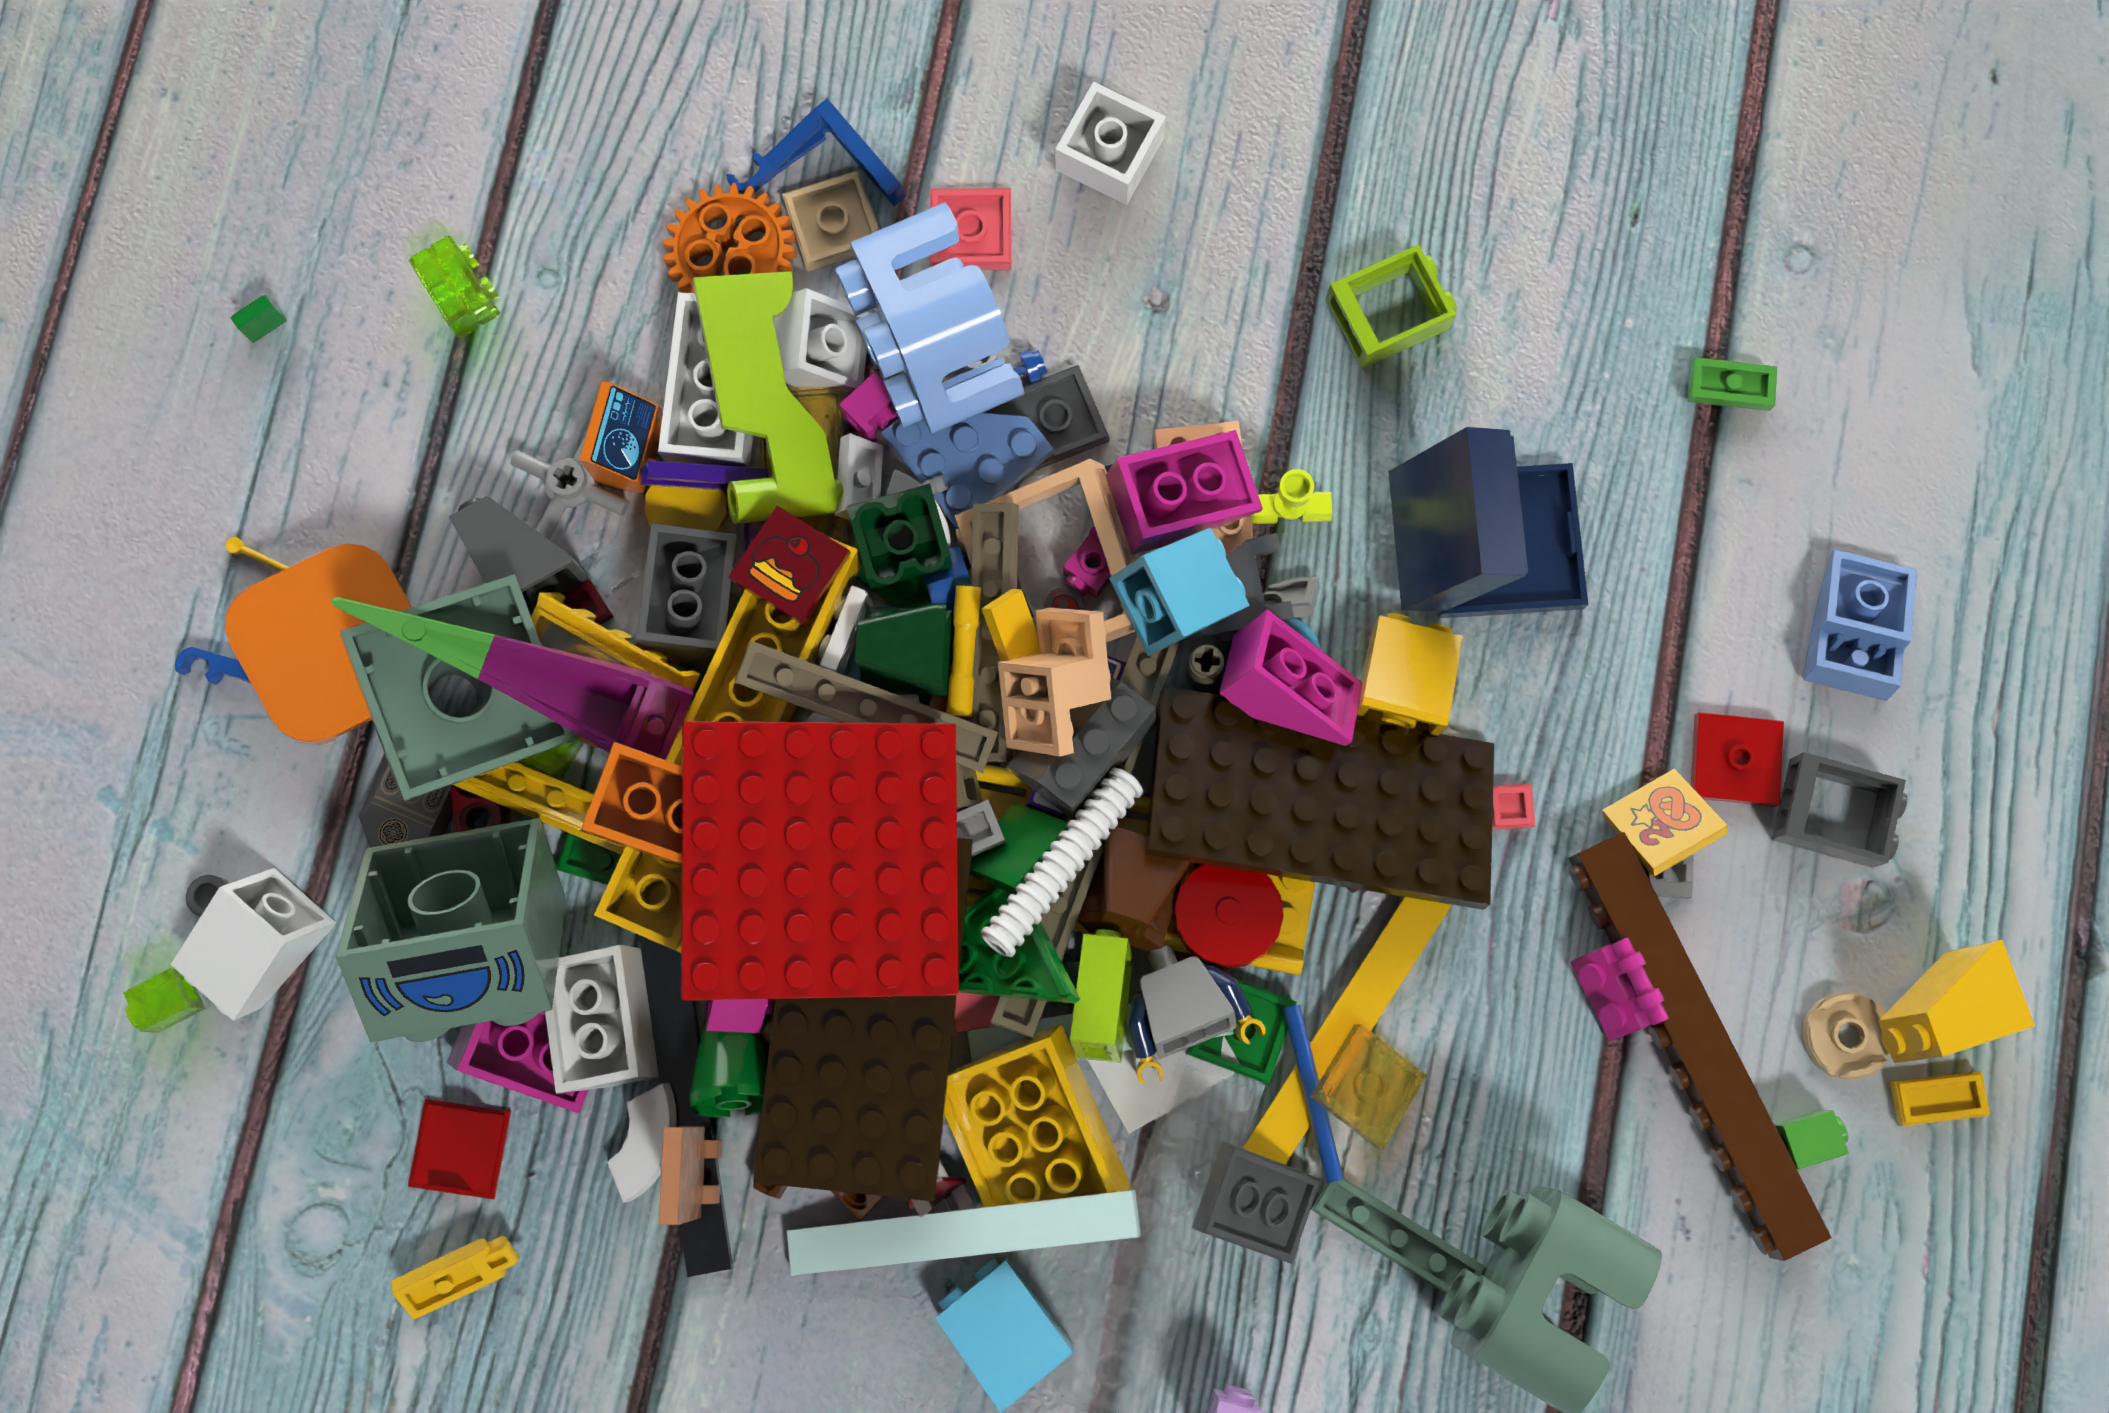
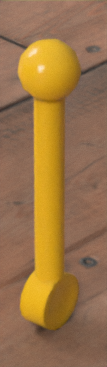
[226,537,289,571]

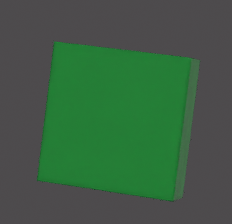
[230,295,287,343]

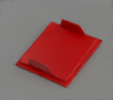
[408,1099,511,1200]

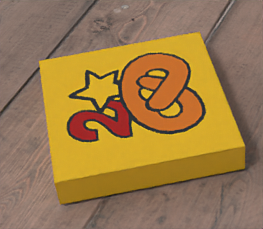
[1602,769,1728,876]

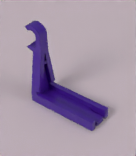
[640,460,769,551]

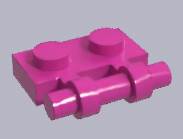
[1570,937,1669,1042]

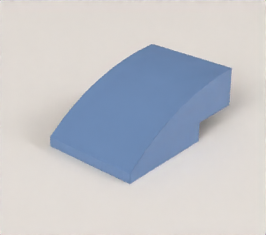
[1803,549,1917,701]

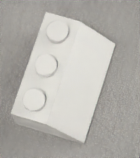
[545,945,659,1094]

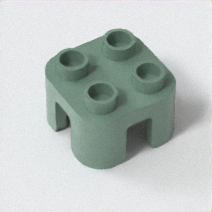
[1439,1186,1662,1413]

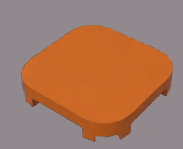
[225,543,412,745]

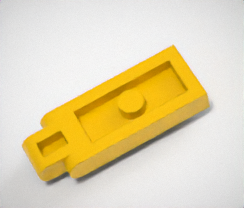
[391,1236,519,1320]

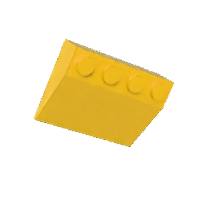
[944,1023,1131,1207]

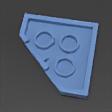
[881,413,1056,529]

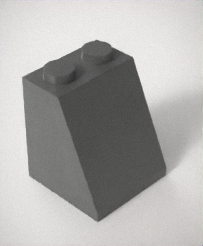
[449,496,591,615]

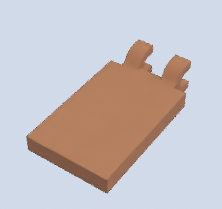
[659,1126,722,1225]

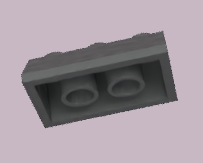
[636,523,736,665]
[1006,678,1156,820]

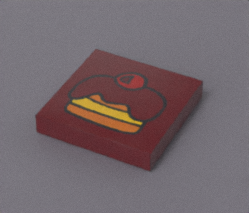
[728,505,851,626]

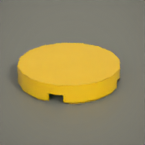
[644,486,729,532]

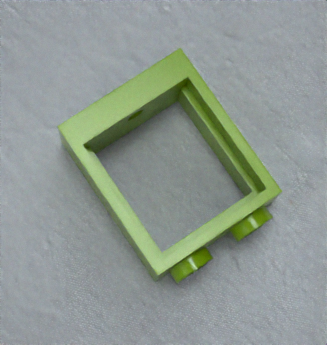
[1326,244,1457,369]
[1070,929,1134,1063]

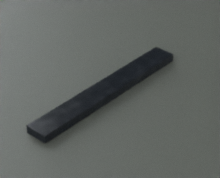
[639,935,733,1277]

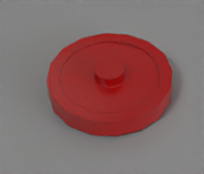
[1173,864,1284,969]

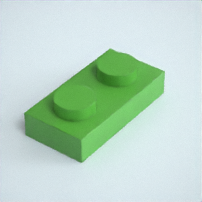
[1687,357,1778,411]

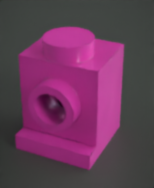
[839,371,898,442]
[1063,525,1111,599]

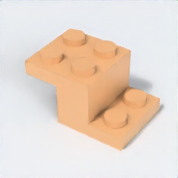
[998,608,1111,757]

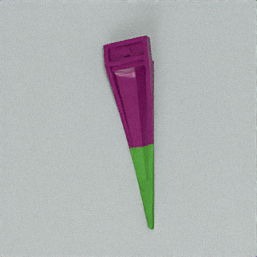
[331,597,693,760]

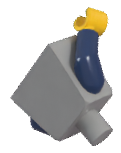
[1127,945,1266,1085]

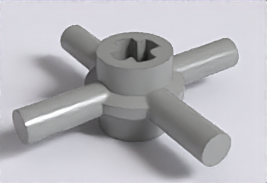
[511,435,629,540]

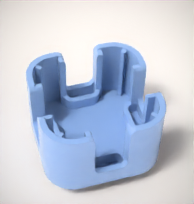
[835,202,1024,434]

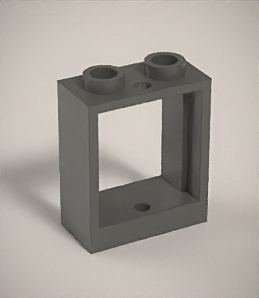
[1772,752,1908,868]

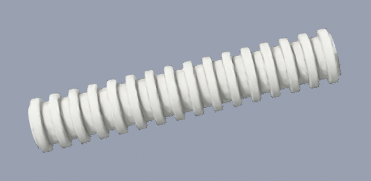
[981,768,1143,957]

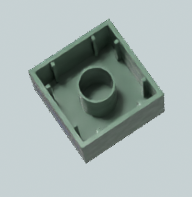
[336,818,567,1042]

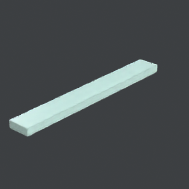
[786,1190,1141,1276]

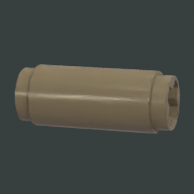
[1186,645,1224,692]

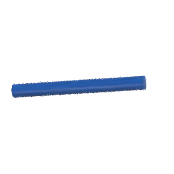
[1283,1004,1344,1183]

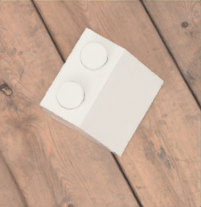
[773,288,870,392]

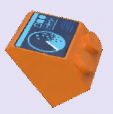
[579,381,663,495]

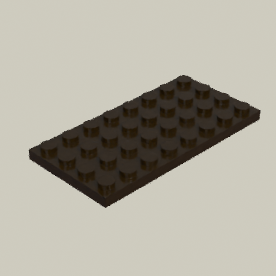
[1145,686,1494,910]
[753,838,974,1202]

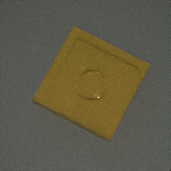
[1310,1024,1427,1149]

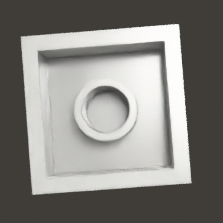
[1055,81,1166,205]

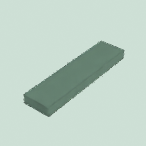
[1311,1178,1487,1294]

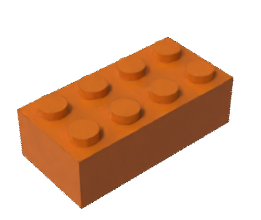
[580,742,682,866]

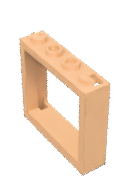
[955,459,1136,643]

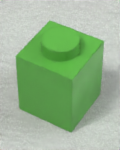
[1774,1110,1849,1169]

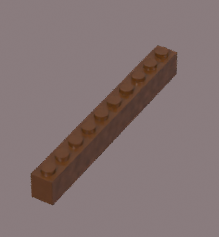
[1568,831,1832,1261]

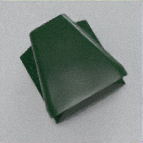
[847,483,953,590]
[855,603,953,696]

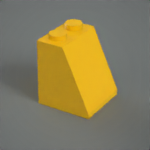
[1356,613,1463,737]
[1878,940,2035,1063]

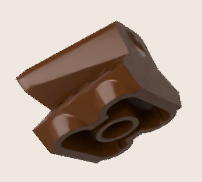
[1078,827,1190,951]

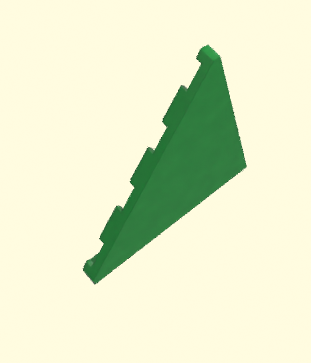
[958,886,1080,1004]

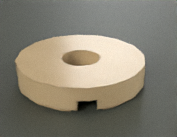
[1802,992,1889,1080]

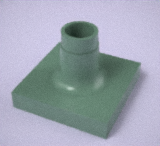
[340,574,577,802]

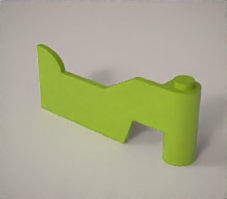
[693,271,843,524]

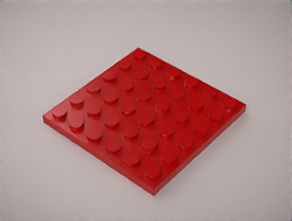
[681,721,959,1001]

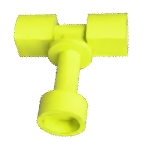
[1251,469,1333,524]

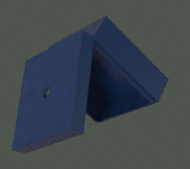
[1388,427,1589,619]

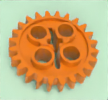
[662,183,797,294]

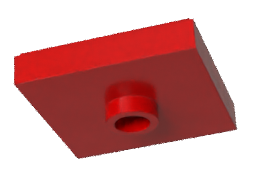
[1691,712,1784,807]

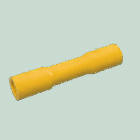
[946,586,982,717]

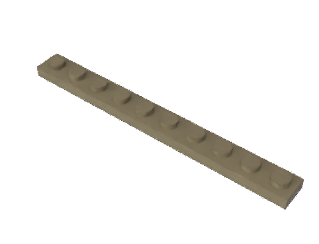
[991,635,1181,1039]

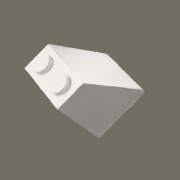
[170,868,336,1021]

